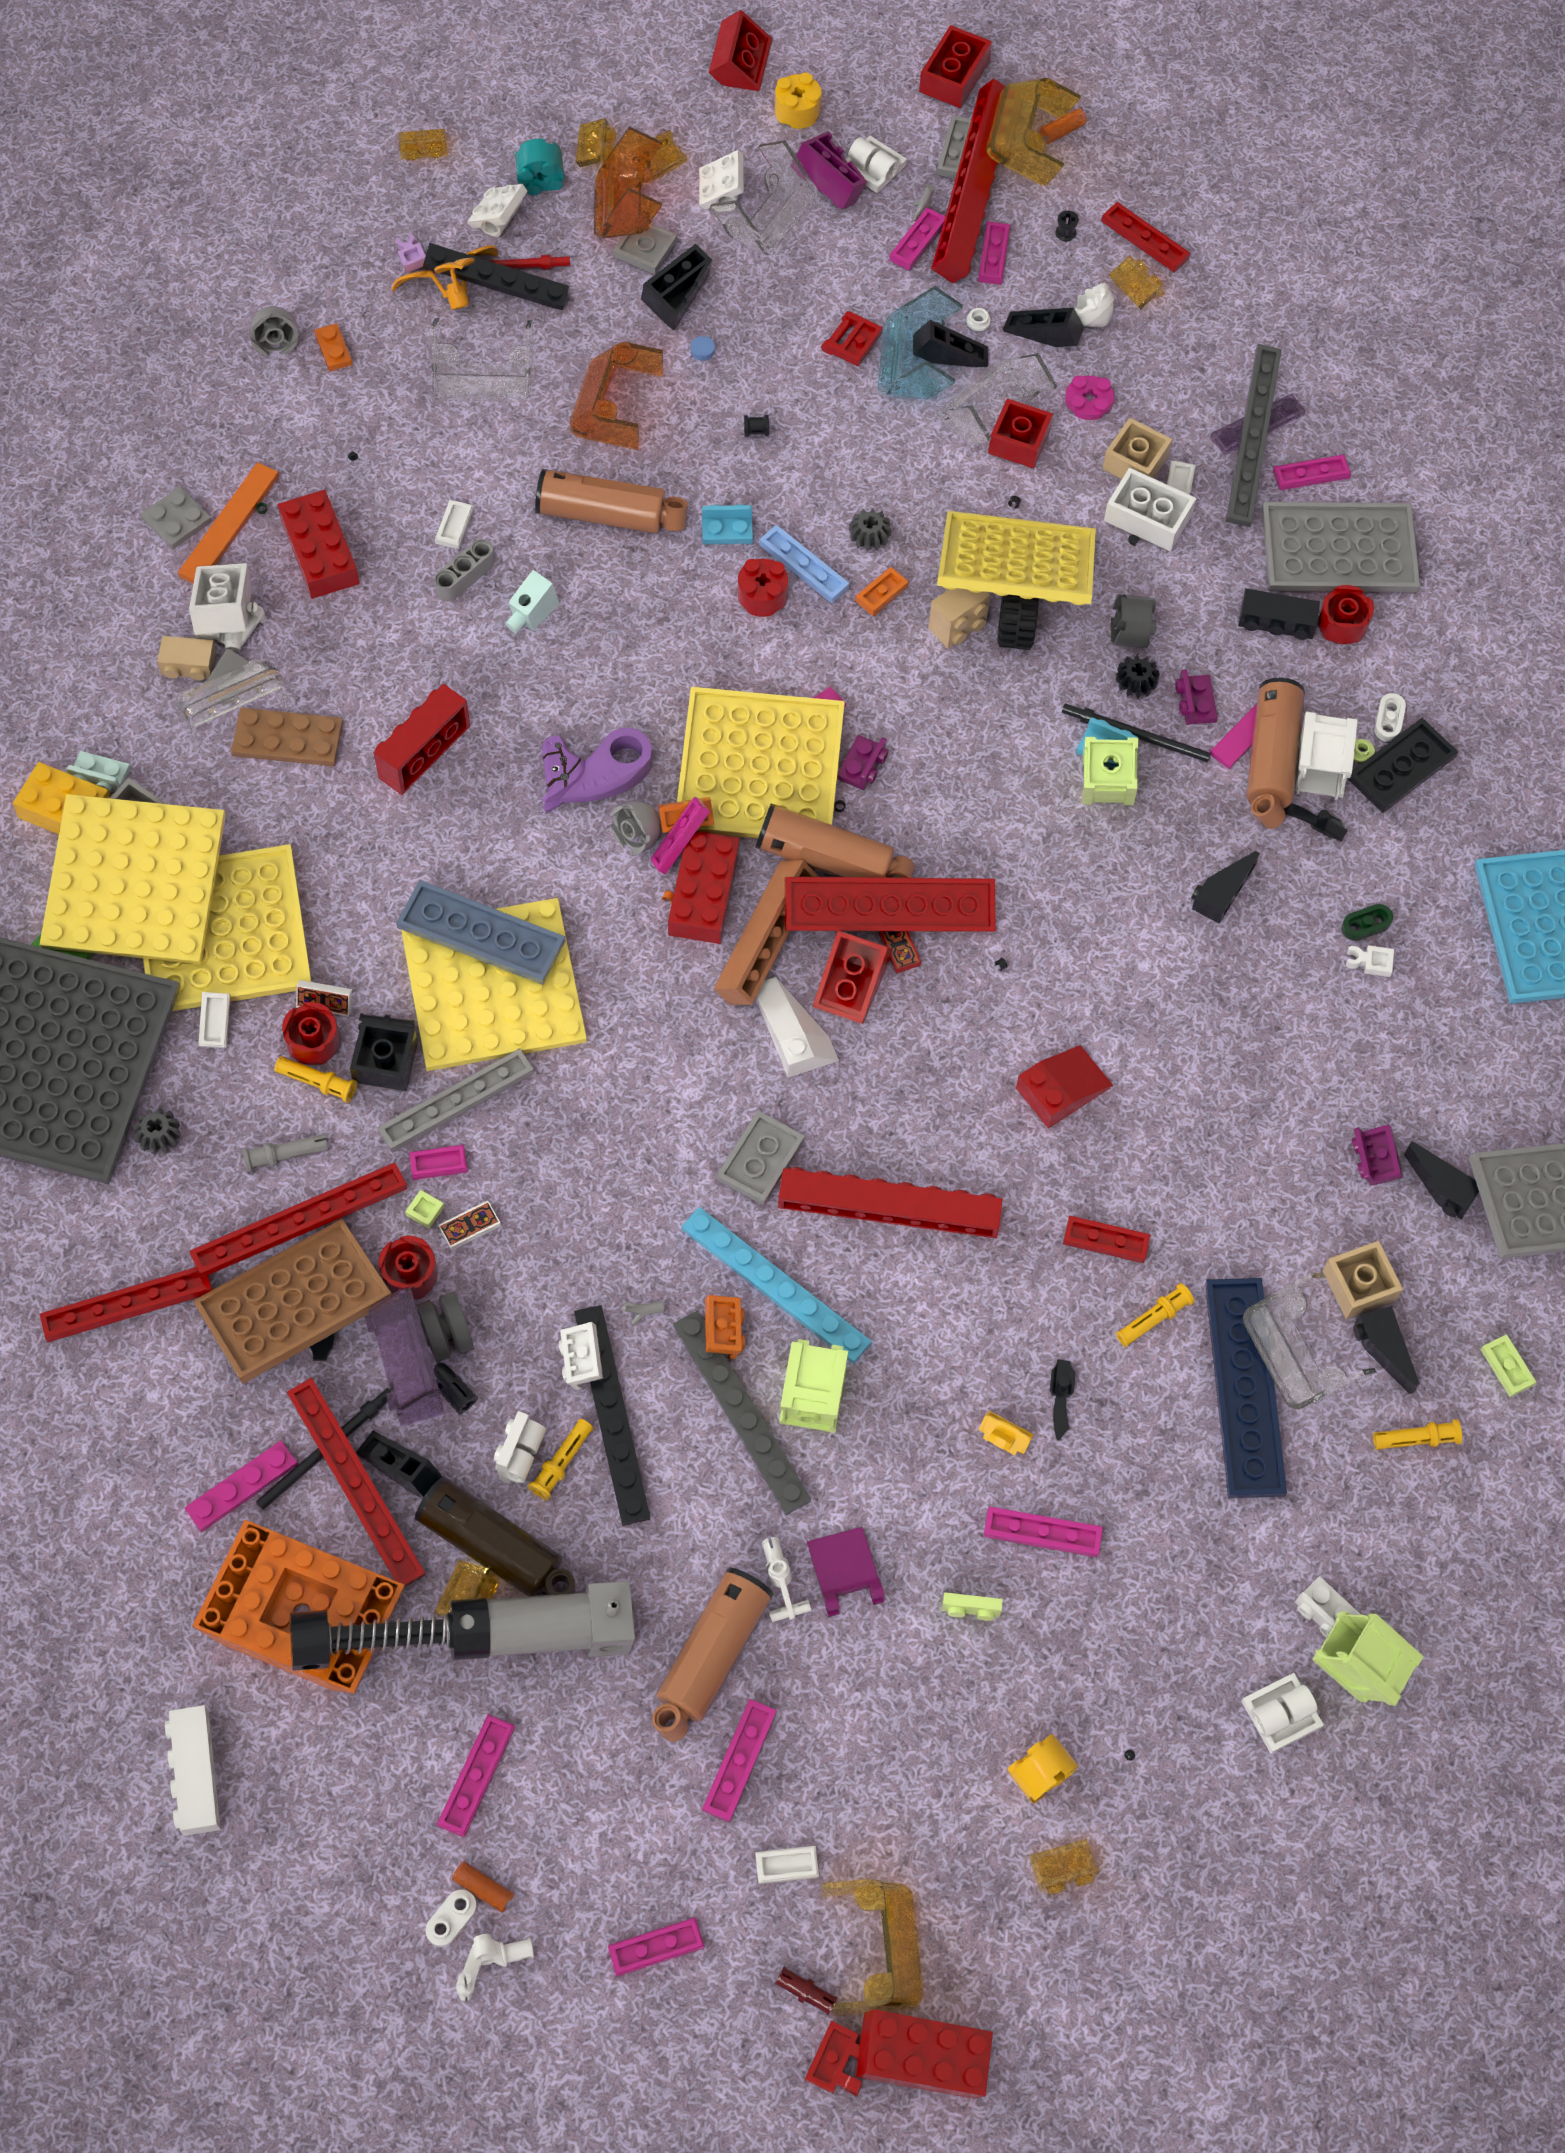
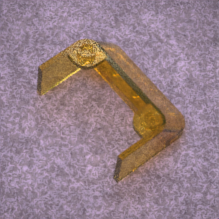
[986,78,1081,186]
[821,1879,924,2016]

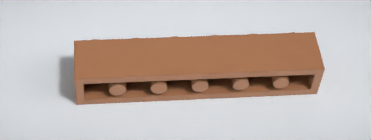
[714,860,818,1005]

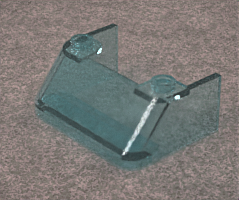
[877,286,963,400]

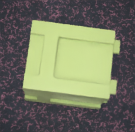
[1082,737,1138,806]
[779,1339,848,1433]
[1312,1611,1424,1706]

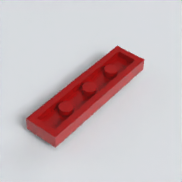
[1101,202,1190,273]

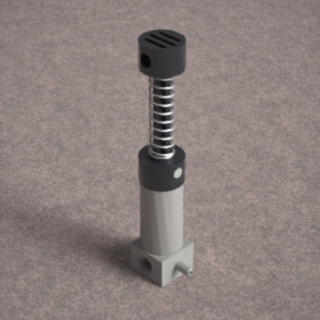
[290,1581,635,1671]

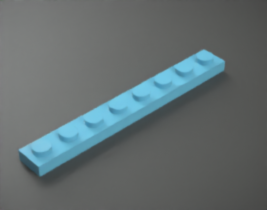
[681,1207,872,1364]

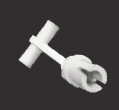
[195,602,267,652]
[761,1537,811,1623]
[456,1934,534,2002]

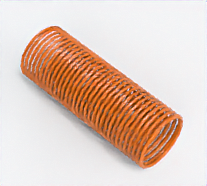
[1039,108,1087,144]
[452,1861,514,1913]

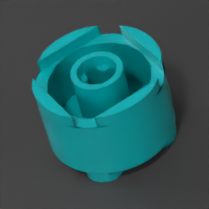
[515,138,564,195]

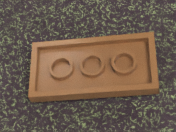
[231,708,343,767]

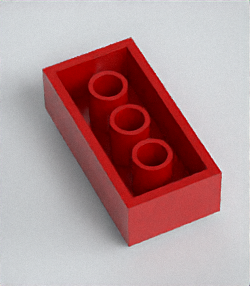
[277,489,359,599]
[374,683,470,795]
[668,831,740,944]
[856,2009,993,2099]

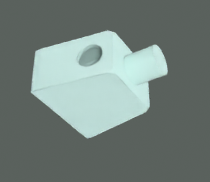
[505,570,560,634]

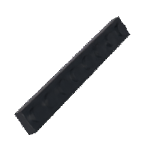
[574,1305,650,1526]

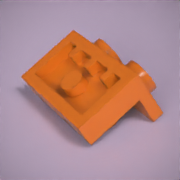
[705,1295,745,1360]

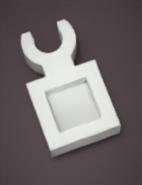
[1346,945,1394,977]

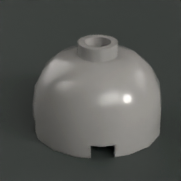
[249,306,299,356]
[610,800,661,855]

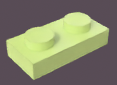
[1480,1334,1536,1397]
[941,1592,1003,1621]

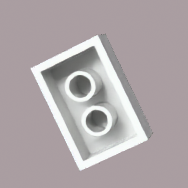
[1104,468,1196,552]
[189,563,252,635]

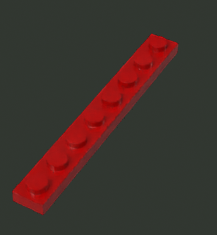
[189,1162,407,1278]
[287,1378,426,1587]

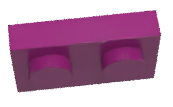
[1352,1124,1403,1186]

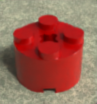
[737,558,788,617]
[1318,585,1374,644]
[282,1002,340,1065]
[379,1235,438,1300]

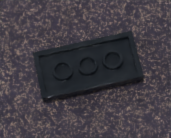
[1347,718,1458,813]

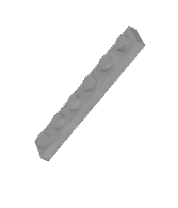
[377,1048,534,1153]

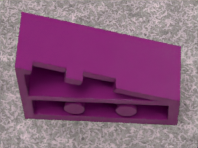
[791,131,867,210]

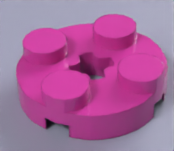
[1065,375,1114,420]

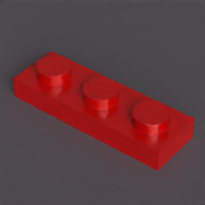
[1063,1215,1151,1263]

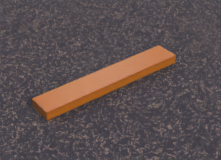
[178,462,279,584]

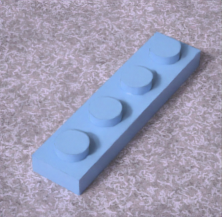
[759,525,850,604]

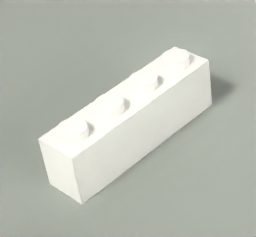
[165,1705,221,1836]

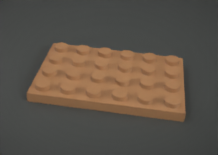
[193,1219,394,1384]

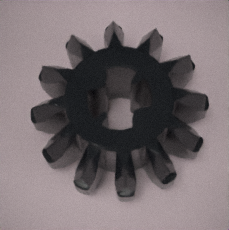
[1116,654,1160,699]

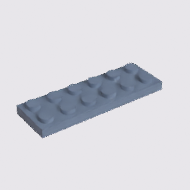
[396,880,565,985]

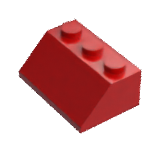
[708,10,772,91]

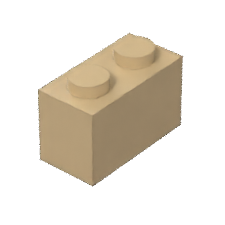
[157,636,217,681]

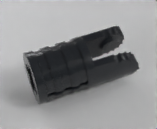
[431,1362,478,1415]

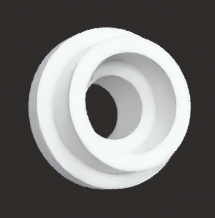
[966,308,991,331]

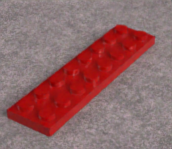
[785,877,996,932]

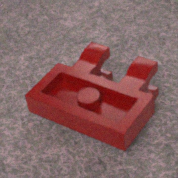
[805,2021,862,2096]

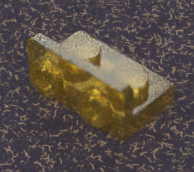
[575,118,616,170]
[398,128,448,160]
[632,130,687,184]
[1109,255,1165,310]
[434,1560,499,1618]
[1029,1839,1100,1895]

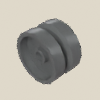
[416,1291,474,1363]

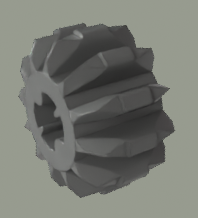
[849,508,891,551]
[133,1107,181,1155]

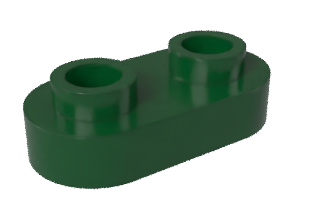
[1341,904,1393,941]

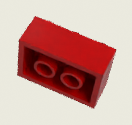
[919,25,992,109]

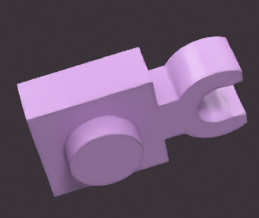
[396,234,426,273]

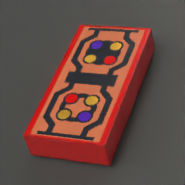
[878,932,921,974]

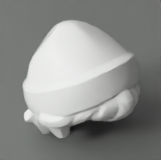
[1075,283,1114,327]

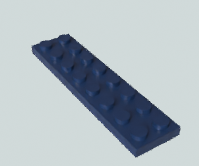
[1205,1278,1287,1499]

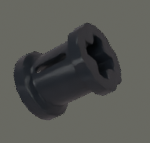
[1055,210,1079,242]
[744,414,769,437]

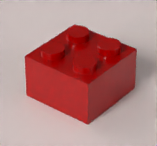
[988,398,1053,469]

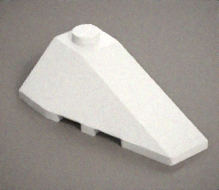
[755,977,839,1078]

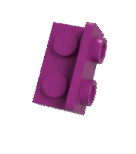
[1175,669,1218,725]
[837,735,889,791]

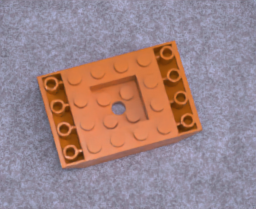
[192,1520,405,1694]

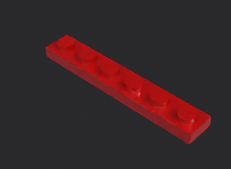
[39,1267,212,1343]

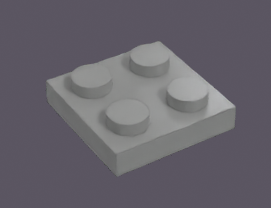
[613,217,677,274]
[140,486,212,550]

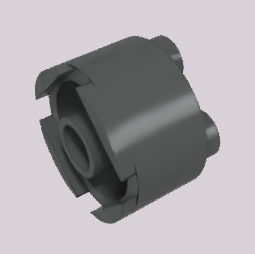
[1110,594,1156,648]

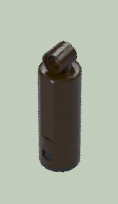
[415,1476,575,1597]

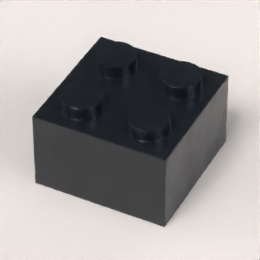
[350,1020,418,1091]

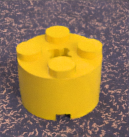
[775,72,822,129]
[1007,1733,1079,1804]

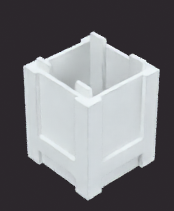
[1294,712,1358,800]

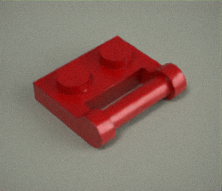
[821,311,883,367]

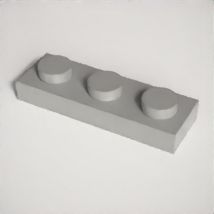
[937,115,971,178]

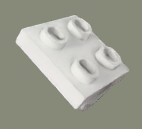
[846,136,907,194]
[699,150,744,210]
[468,184,527,238]
[494,1411,546,1484]
[1241,1673,1324,1754]

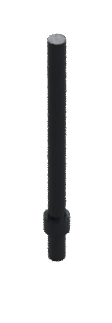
[1062,703,1211,762]
[256,1387,395,1510]

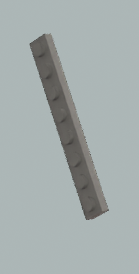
[1226,344,1282,527]
[673,1310,811,1515]

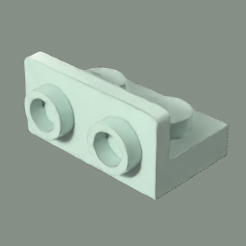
[66,751,130,794]

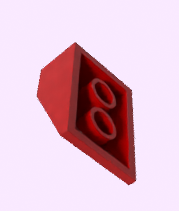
[812,931,893,1024]
[1016,1045,1113,1129]

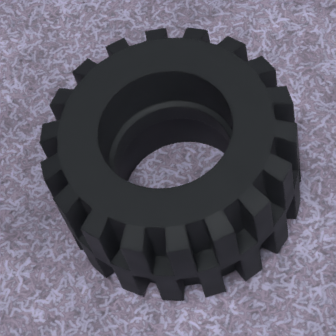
[997,594,1039,650]

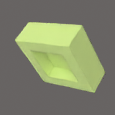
[405,1190,444,1229]

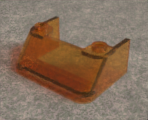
[594,126,662,239]
[570,342,664,450]

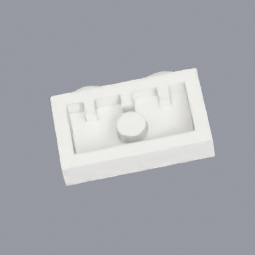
[559,1322,603,1390]
[1295,1576,1361,1638]

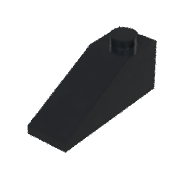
[1003,307,1084,347]
[913,320,988,367]
[1191,851,1260,924]
[1404,1141,1479,1219]
[1353,1306,1420,1394]
[355,1431,443,1499]

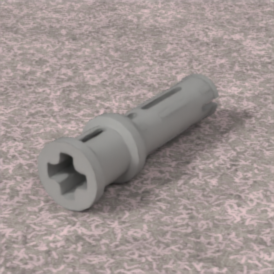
[242,1134,328,1173]

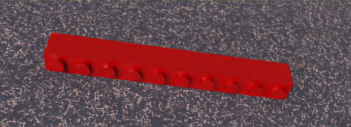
[931,78,1015,283]

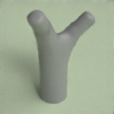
[912,184,935,221]
[622,1301,664,1326]

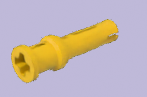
[274,1056,357,1103]
[1115,1283,1195,1347]
[527,1418,594,1501]
[1372,1419,1462,1450]

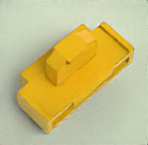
[978,1411,1034,1455]

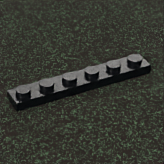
[423,243,569,310]

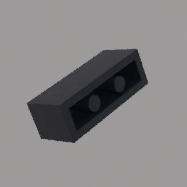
[1238,588,1320,640]

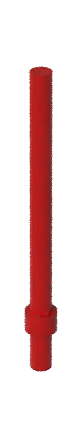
[426,255,570,273]

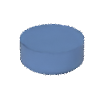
[691,336,715,361]

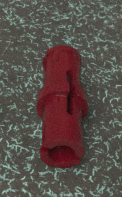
[775,1966,838,2015]

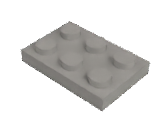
[716,1111,805,1205]

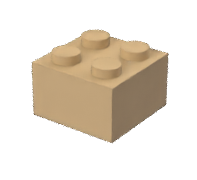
[1102,418,1173,479]
[928,588,990,648]
[1322,1241,1403,1320]

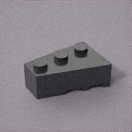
[641,244,712,331]

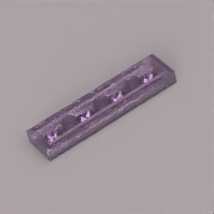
[1210,393,1306,455]

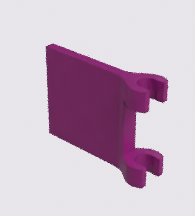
[807,1527,885,1617]

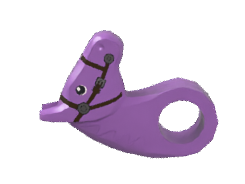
[542,728,652,812]

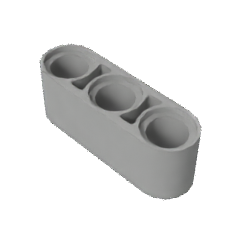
[434,539,495,602]

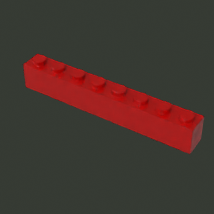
[778,1167,1003,1239]

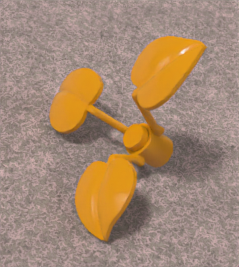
[392,245,498,310]

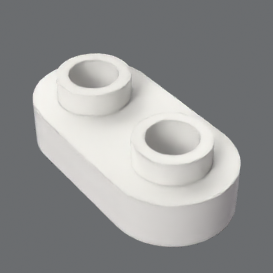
[1374,693,1406,742]
[426,1890,477,1947]

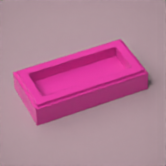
[409,1144,468,1180]

